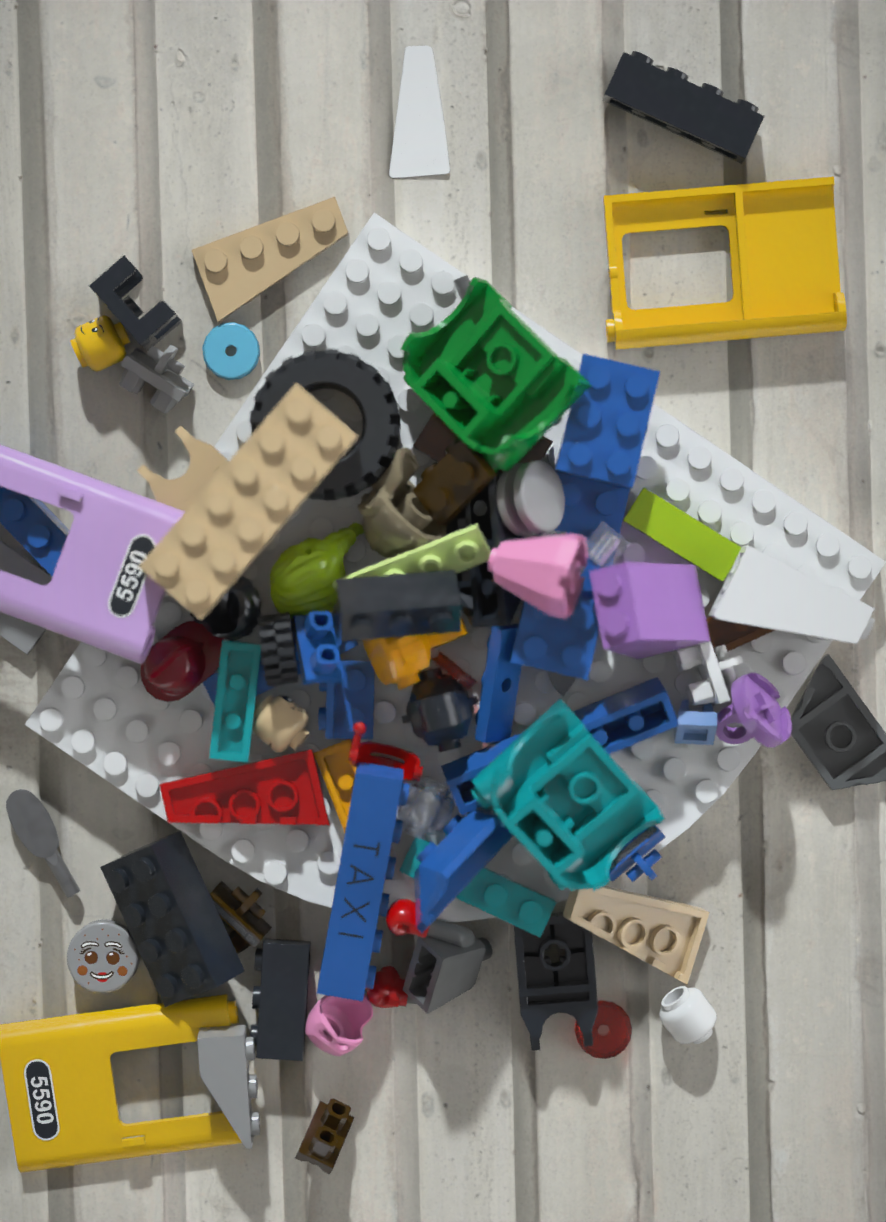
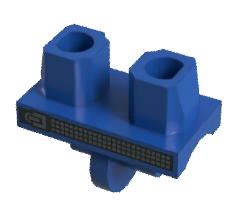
[291,611,344,685]
[609,825,666,882]

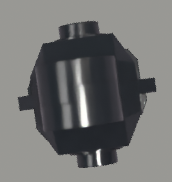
[401,667,479,753]

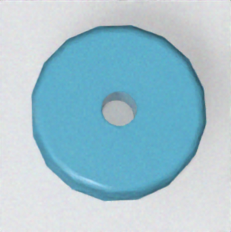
[202,322,260,380]

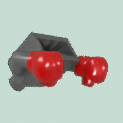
[366,899,493,1014]

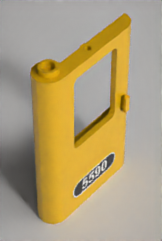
[0,994,242,1173]

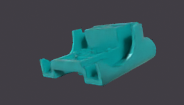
[471,698,665,891]

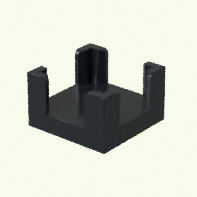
[89,255,182,351]

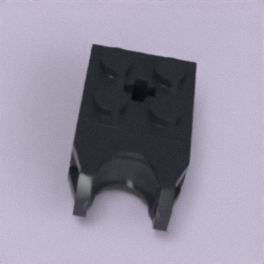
[513,912,598,1051]

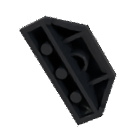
[446,470,524,628]

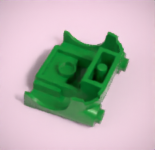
[400,277,591,472]

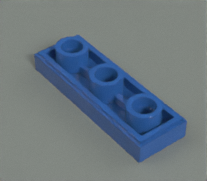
[475,623,522,743]

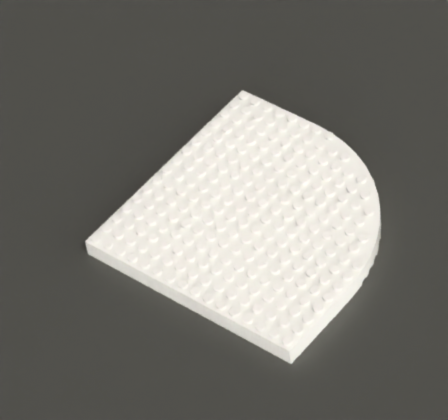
[25,213,886,922]

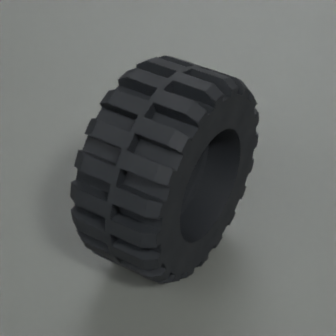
[250,349,401,501]

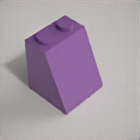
[590,562,710,659]

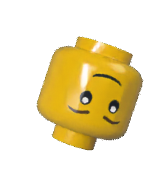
[70,315,131,372]

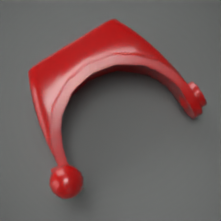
[348,722,423,782]

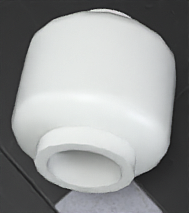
[659,986,717,1044]

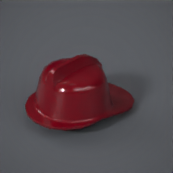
[140,621,224,702]

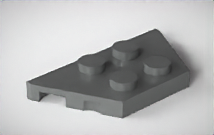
[791,654,886,790]

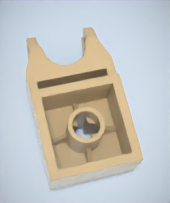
[137,426,229,512]

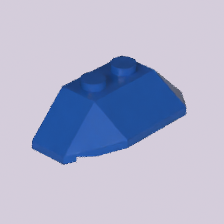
[414,809,514,933]

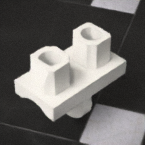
[673,641,743,706]

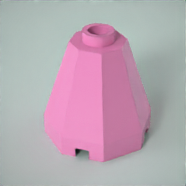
[488,533,588,619]

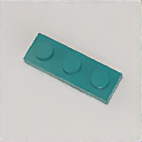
[209,640,261,763]

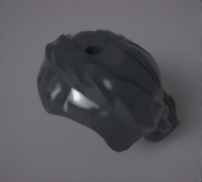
[190,575,262,641]

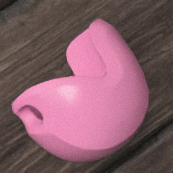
[305,994,373,1057]

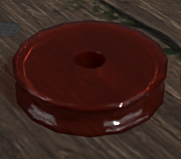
[430,648,480,693]
[575,1000,632,1059]

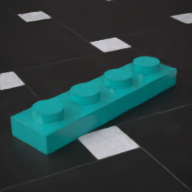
[399,835,557,937]

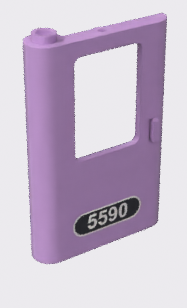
[0,445,185,664]

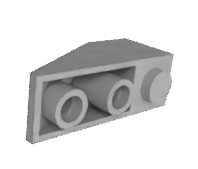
[197,1025,260,1149]

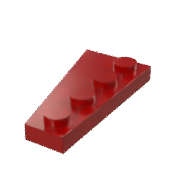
[159,749,330,826]

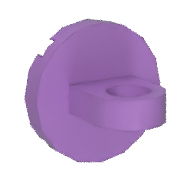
[716,672,792,748]

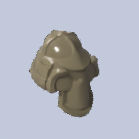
[357,447,447,559]

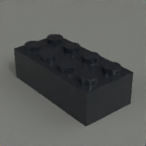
[100,831,245,1007]

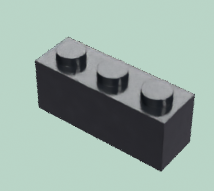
[336,570,461,641]
[250,938,311,1061]

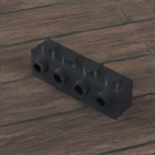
[602,51,764,164]

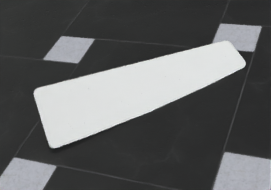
[389,46,450,178]

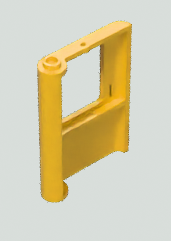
[603,177,847,350]

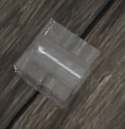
[587,521,630,568]

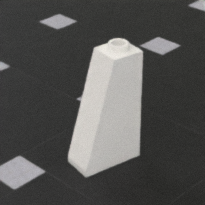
[708,545,875,644]

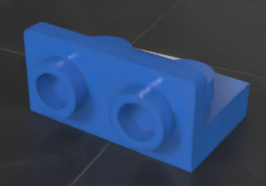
[318,660,375,739]

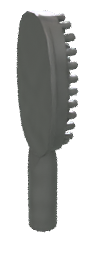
[6,789,81,898]

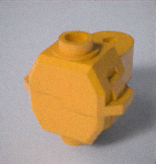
[362,616,469,690]

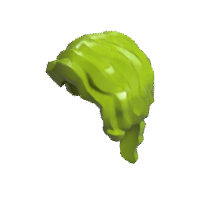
[269,522,364,619]

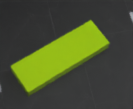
[623,487,741,582]

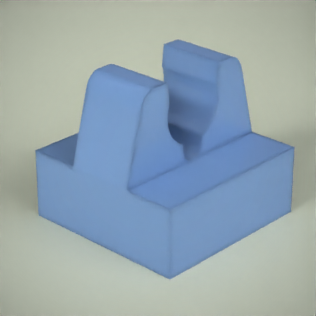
[674,700,717,745]

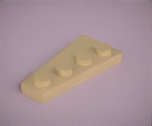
[191,197,349,323]
[563,886,710,985]

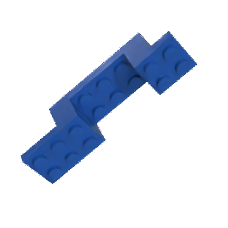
[510,353,660,680]

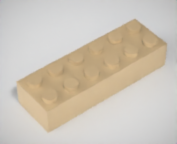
[138,383,358,620]

